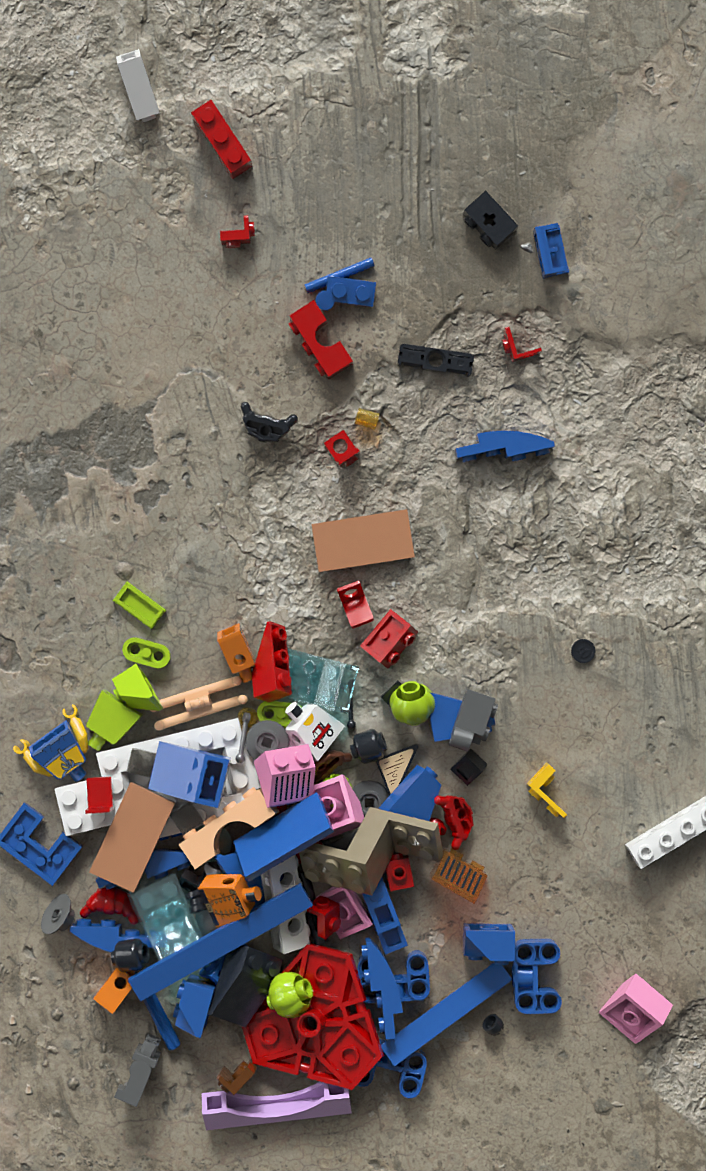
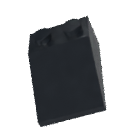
[208,945,283,1027]

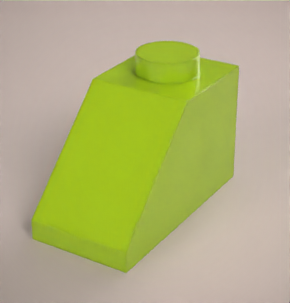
[112,664,163,711]

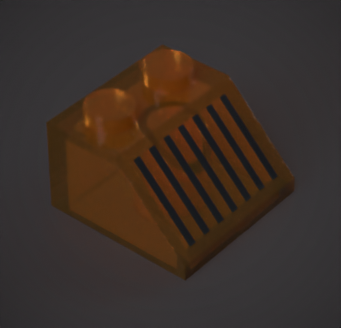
[430,848,488,904]

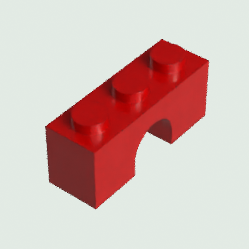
[191,100,253,179]
[288,300,353,379]

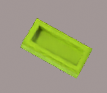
[113,581,166,629]

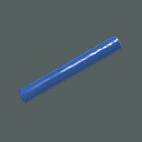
[304,257,375,293]

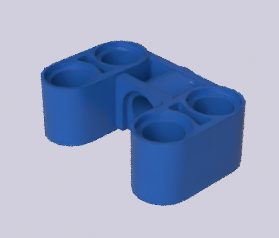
[512,938,562,1014]
[358,950,430,1003]
[358,1039,427,1098]

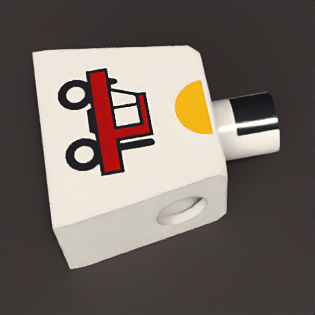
[285,702,345,761]

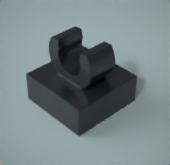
[177,865,207,892]

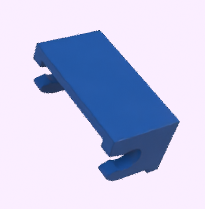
[533,223,569,278]

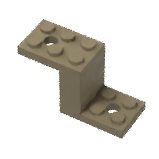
[299,807,443,895]

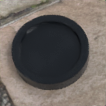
[571,639,596,663]

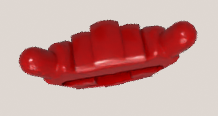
[434,795,474,850]
[79,887,139,925]

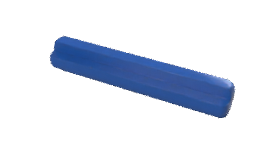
[143,994,180,1051]

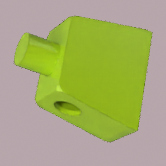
[86,690,143,751]

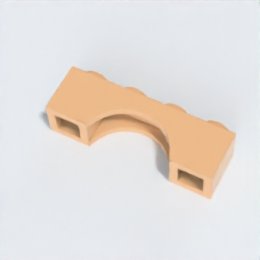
[179,787,279,869]

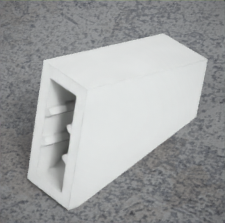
[116,49,160,122]

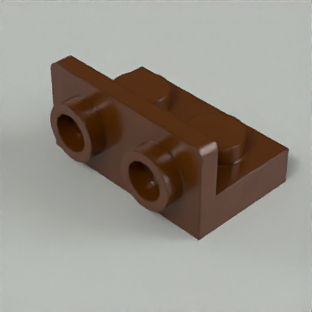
[216,1059,258,1095]

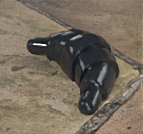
[240,402,298,443]

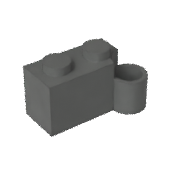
[449,688,498,752]

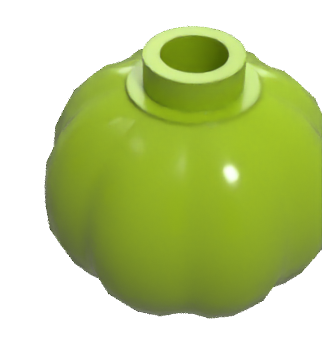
[390,681,435,726]
[266,972,313,1018]

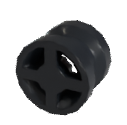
[184,890,207,914]

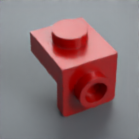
[220,215,255,248]
[307,896,341,939]

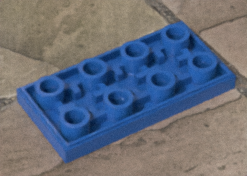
[233,792,334,881]

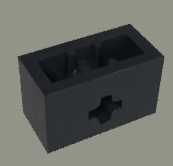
[463,190,518,250]

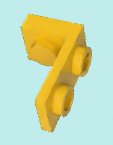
[527,762,567,818]

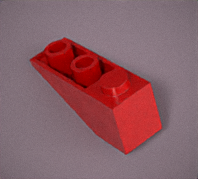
[252,621,292,703]

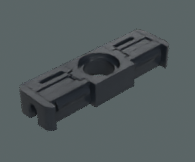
[397,344,474,377]

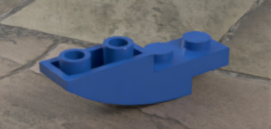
[454,431,555,463]
[95,848,191,889]
[362,877,408,955]
[70,919,170,952]
[361,938,403,1040]

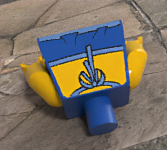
[13,704,88,782]

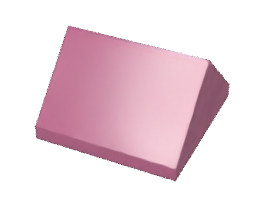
[316,887,372,939]

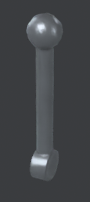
[235,712,251,763]

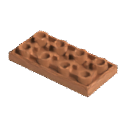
[311,509,415,572]
[89,782,176,893]

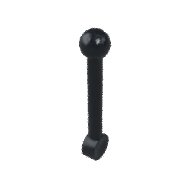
[345,679,356,730]

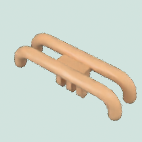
[150,676,248,731]

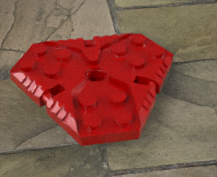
[242,943,384,1090]

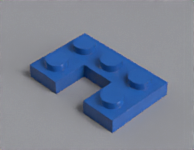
[0,802,83,886]

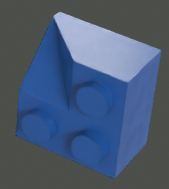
[463,923,515,965]
[173,974,216,1038]

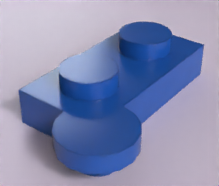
[315,276,376,310]

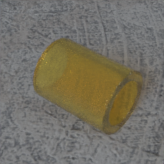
[354,408,380,430]

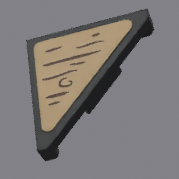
[376,743,418,796]

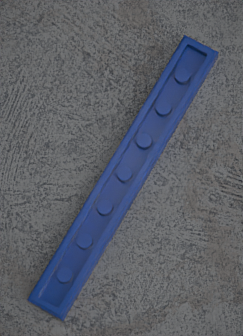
[128,883,313,1001]

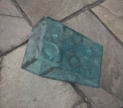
[284,648,359,713]
[127,873,203,961]

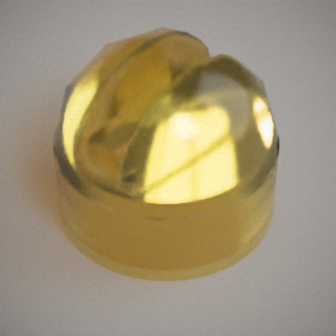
[237,707,258,728]

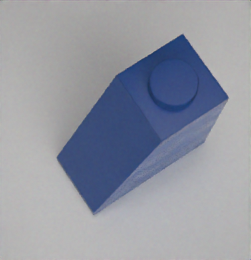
[430,693,495,742]
[379,765,441,821]

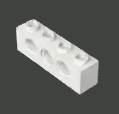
[625,796,706,869]
[261,855,310,954]

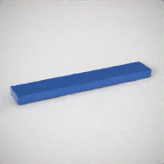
[381,963,512,1066]

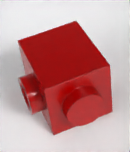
[386,853,414,891]

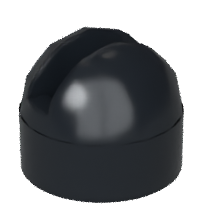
[482,1014,504,1036]

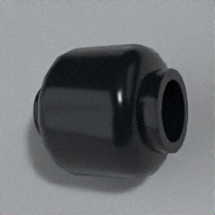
[350,729,388,764]
[111,939,150,972]

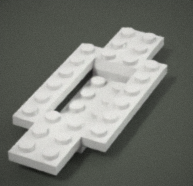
[55,718,295,838]

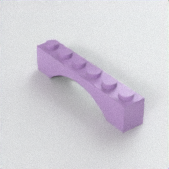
[202,1081,352,1130]

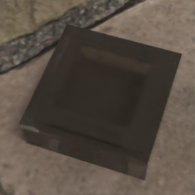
[126,747,156,777]
[170,801,204,835]

